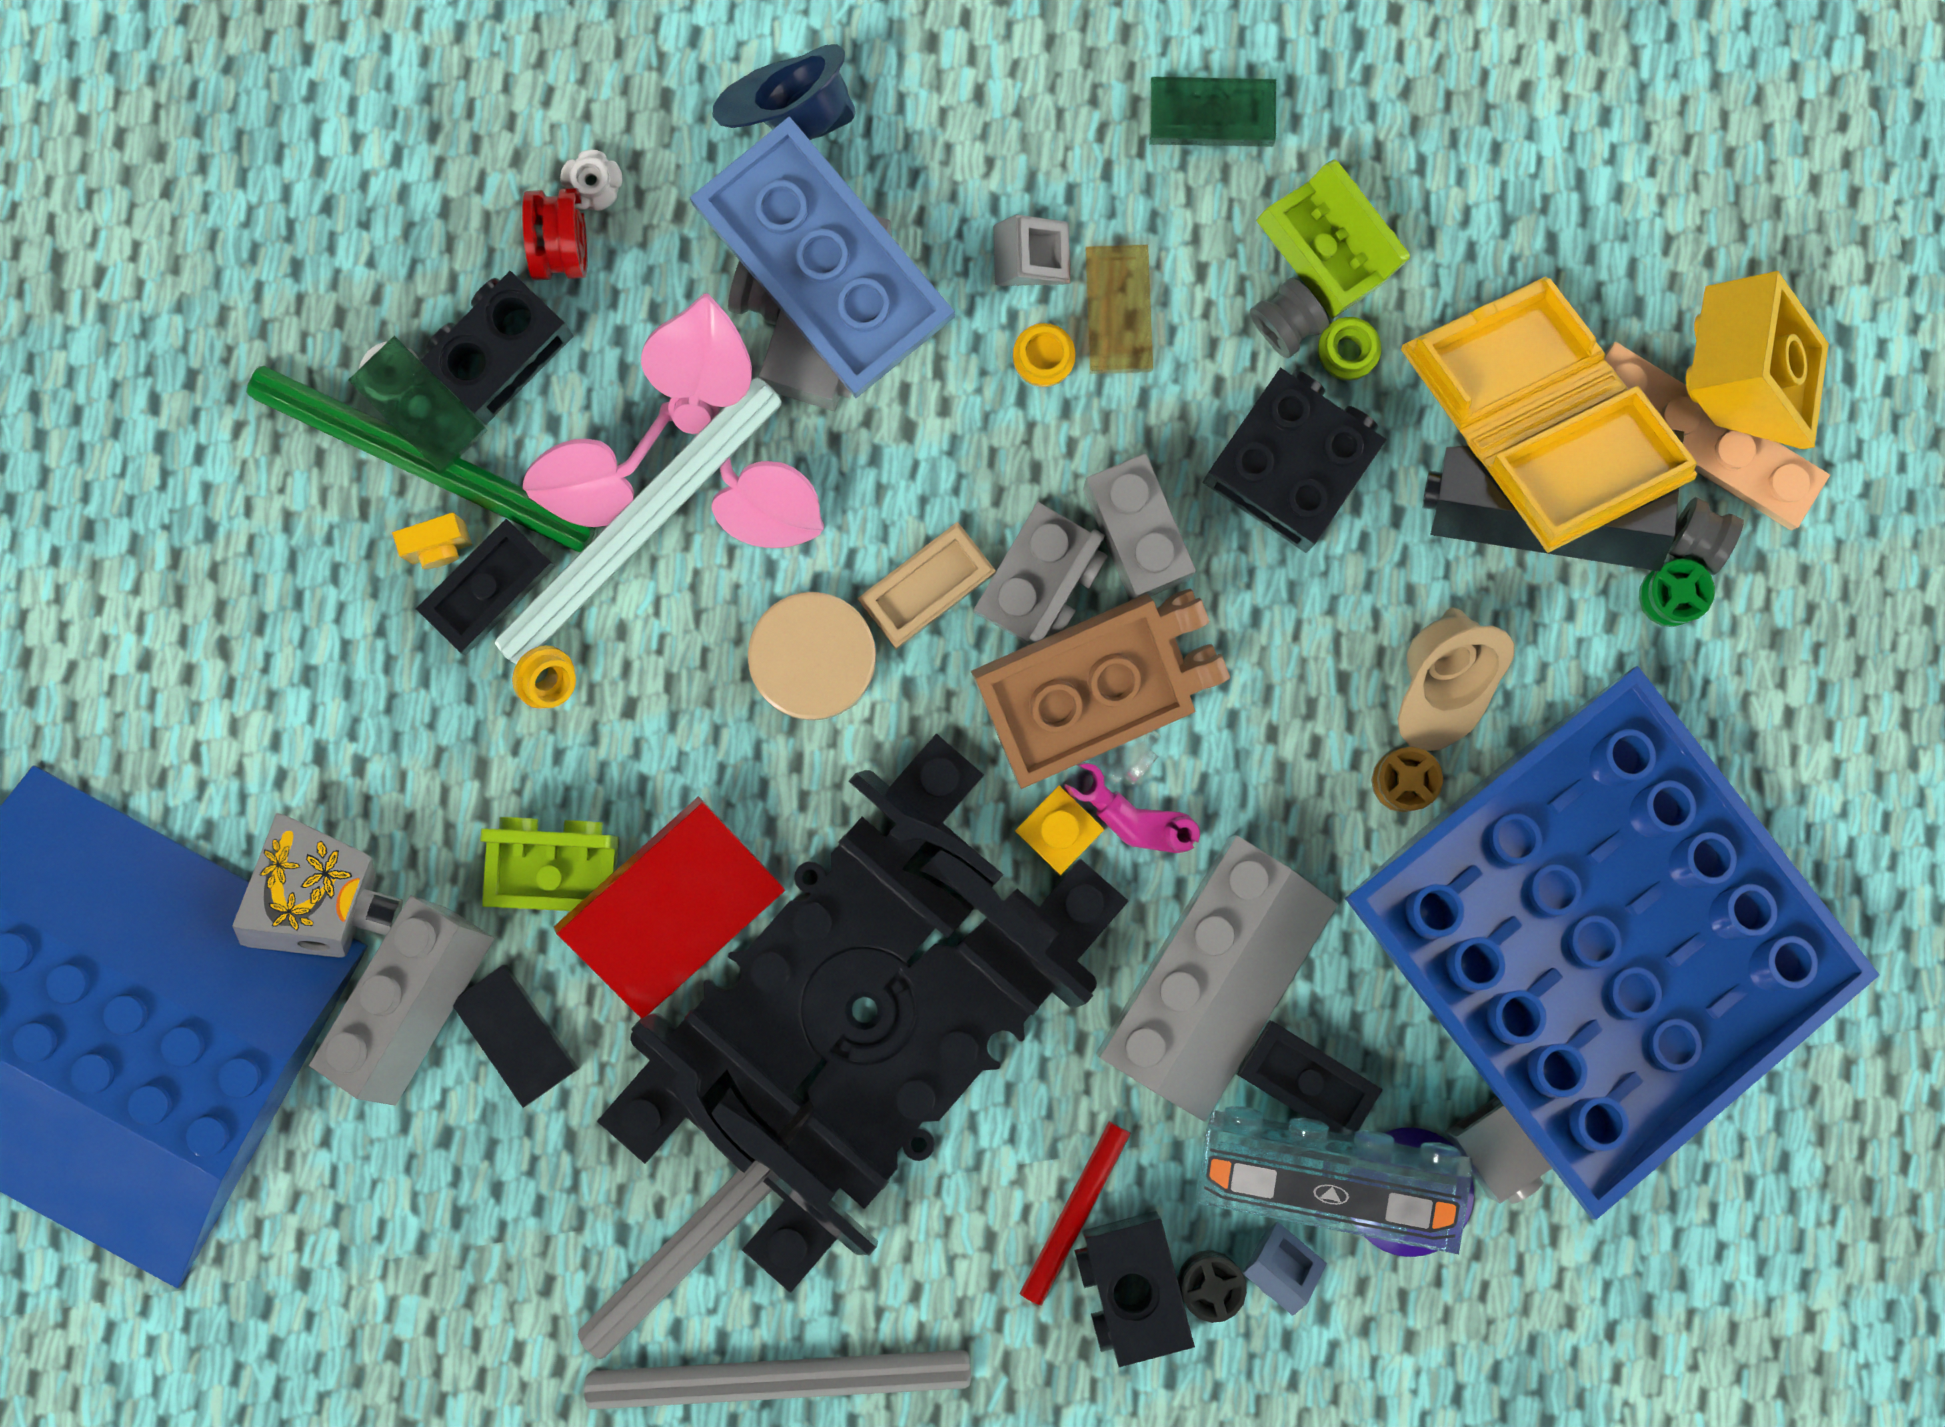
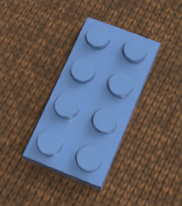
[690,116,955,398]

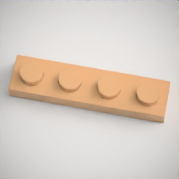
[1604,341,1830,531]

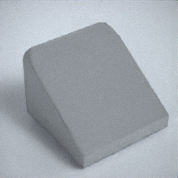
[993,214,1070,286]

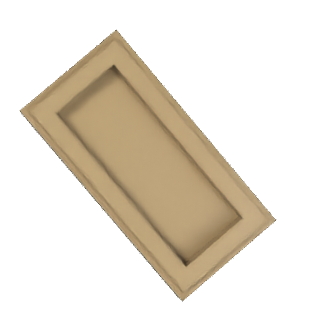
[857,522,996,650]

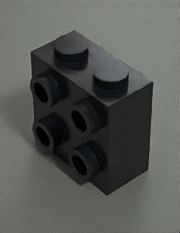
[1202,367,1387,553]

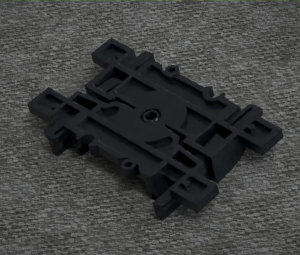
[597,733,1129,1293]

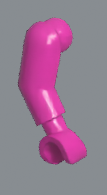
[1065,762,1200,853]

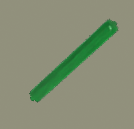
[246,366,596,552]

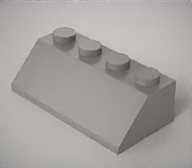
[1096,835,1338,1122]

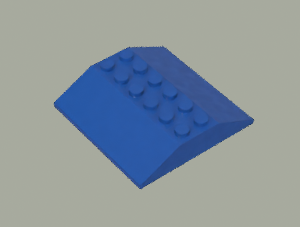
[1345,666,1880,1220]
[0,765,368,1289]

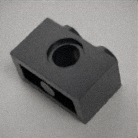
[1074,1211,1195,1367]

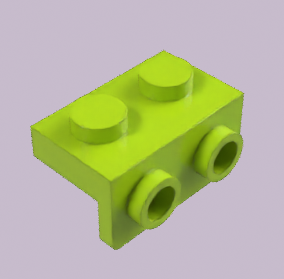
[1256,159,1410,319]
[480,817,619,911]

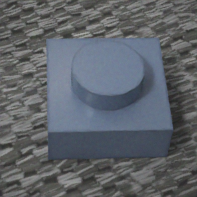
[1243,1221,1327,1316]

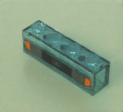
[1195,1106,1473,1255]

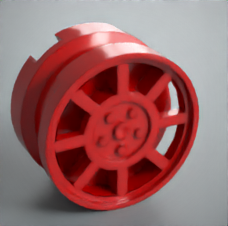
[522,188,588,281]

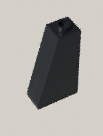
[1422,429,1684,572]

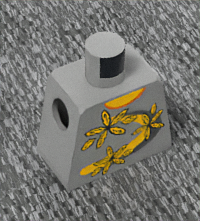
[232,813,403,957]

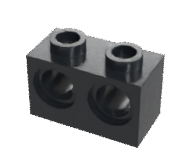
[420,271,574,425]

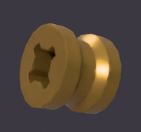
[1371,747,1443,812]

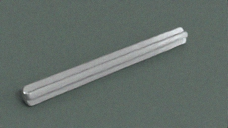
[577,1100,813,1359]
[584,1350,971,1409]

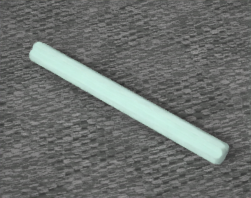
[495,377,782,664]

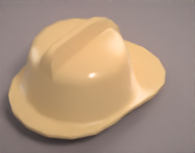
[1397,608,1514,751]

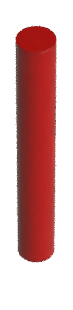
[1019,1121,1131,1306]

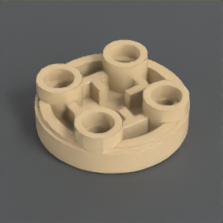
[748,592,876,720]

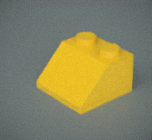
[1686,271,1829,449]

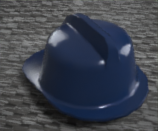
[712,44,855,140]

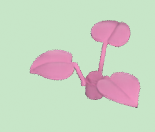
[523,293,824,548]

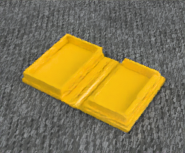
[1401,276,1697,553]

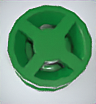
[1639,559,1715,627]

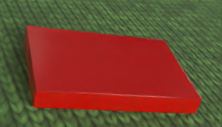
[553,796,786,1019]

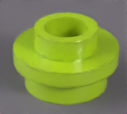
[1317,317,1381,381]

